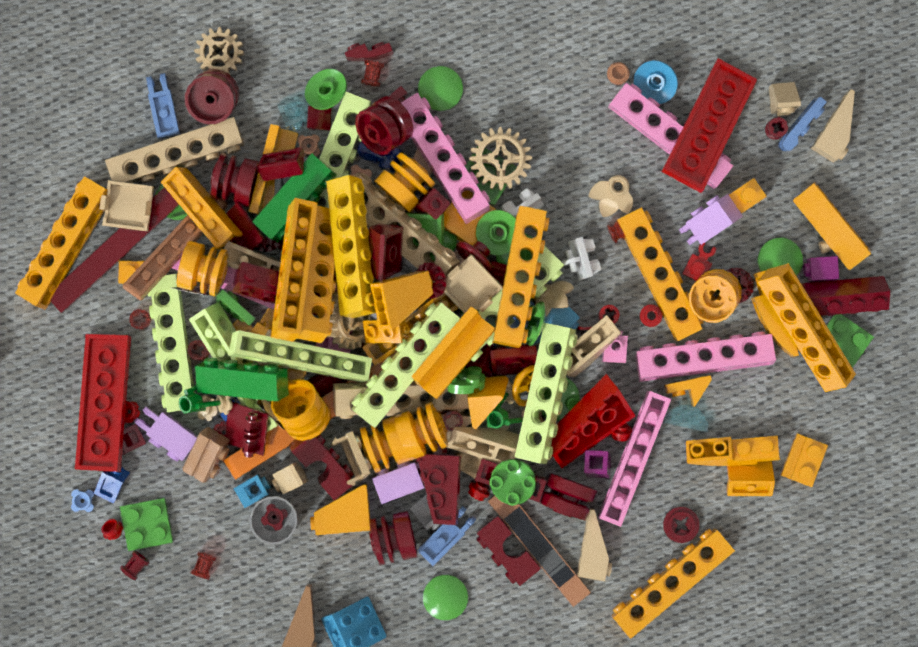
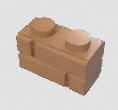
[182,427,230,483]

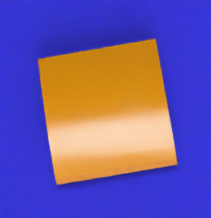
[443,190,496,246]

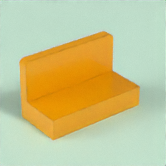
[727,461,775,496]

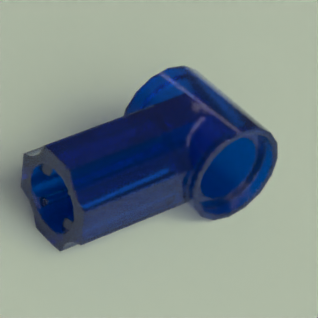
[356,141,404,173]

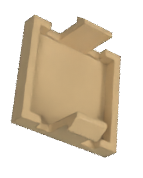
[100,180,154,232]
[444,254,503,313]
[331,431,371,486]

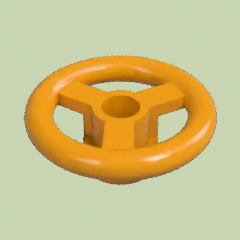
[512,365,535,406]

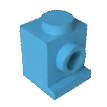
[234,474,271,508]

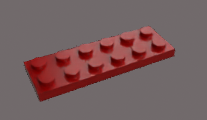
[661,58,757,193]
[75,334,131,472]

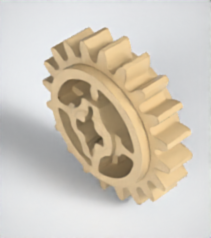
[469,127,532,191]
[327,290,372,349]

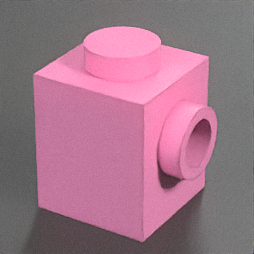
[602,331,628,363]

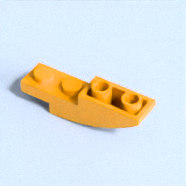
[751,270,799,357]
[686,436,780,466]

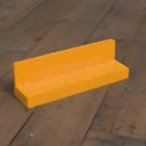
[249,124,298,215]
[161,167,243,249]
[793,182,871,270]
[412,307,495,399]

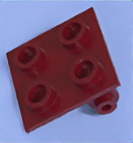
[226,202,264,250]
[225,401,269,458]

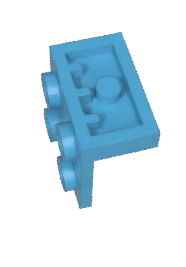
[321,597,387,647]

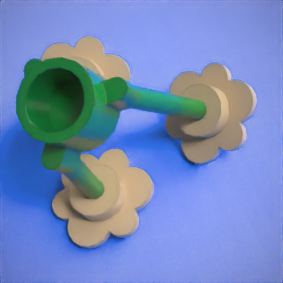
[485,380,543,430]
[178,384,232,421]

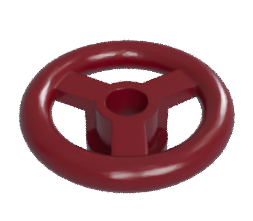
[456,241,493,273]

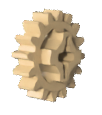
[194,27,244,75]

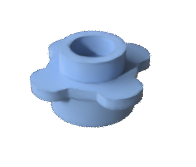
[71,489,94,512]

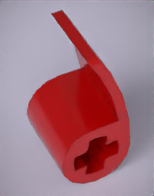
[577,305,620,331]

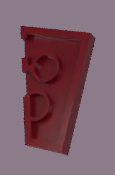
[416,454,461,525]

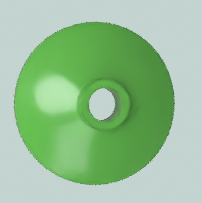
[305,69,347,110]
[476,210,516,255]

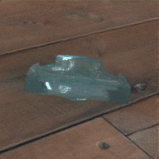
[663,405,708,432]

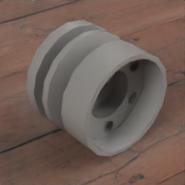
[249,495,298,545]

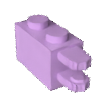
[679,194,743,245]
[134,407,198,462]
[372,461,424,504]

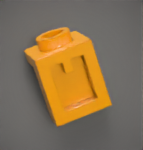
[118,261,144,284]

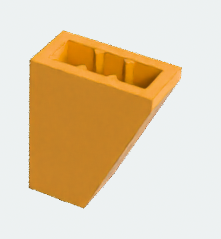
[370,271,433,329]
[310,484,370,535]

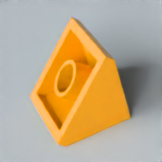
[468,376,509,429]

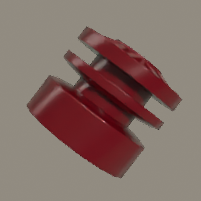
[210,152,259,207]
[369,511,418,566]

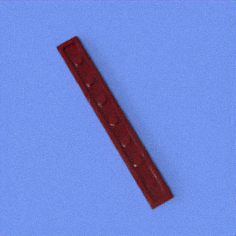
[50,187,180,313]

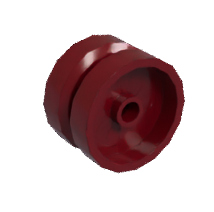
[185,69,239,125]
[355,96,414,155]
[540,473,597,521]

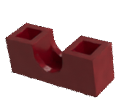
[289,434,354,501]
[476,515,541,586]

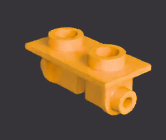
[363,320,410,343]

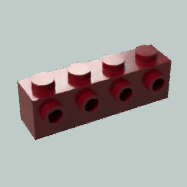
[231,262,321,315]
[801,276,891,316]

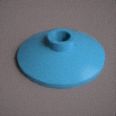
[634,60,678,104]

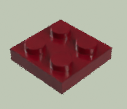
[490,344,537,377]

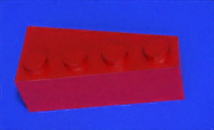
[541,374,635,469]

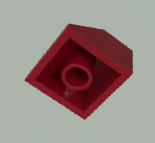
[368,223,403,281]

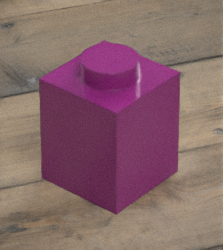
[803,256,839,282]
[584,450,611,478]

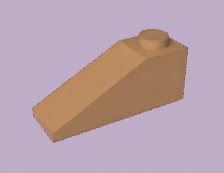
[282,584,318,647]

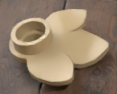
[589,175,633,217]
[533,281,574,317]

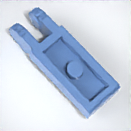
[146,73,180,139]
[778,97,826,152]
[417,506,476,566]

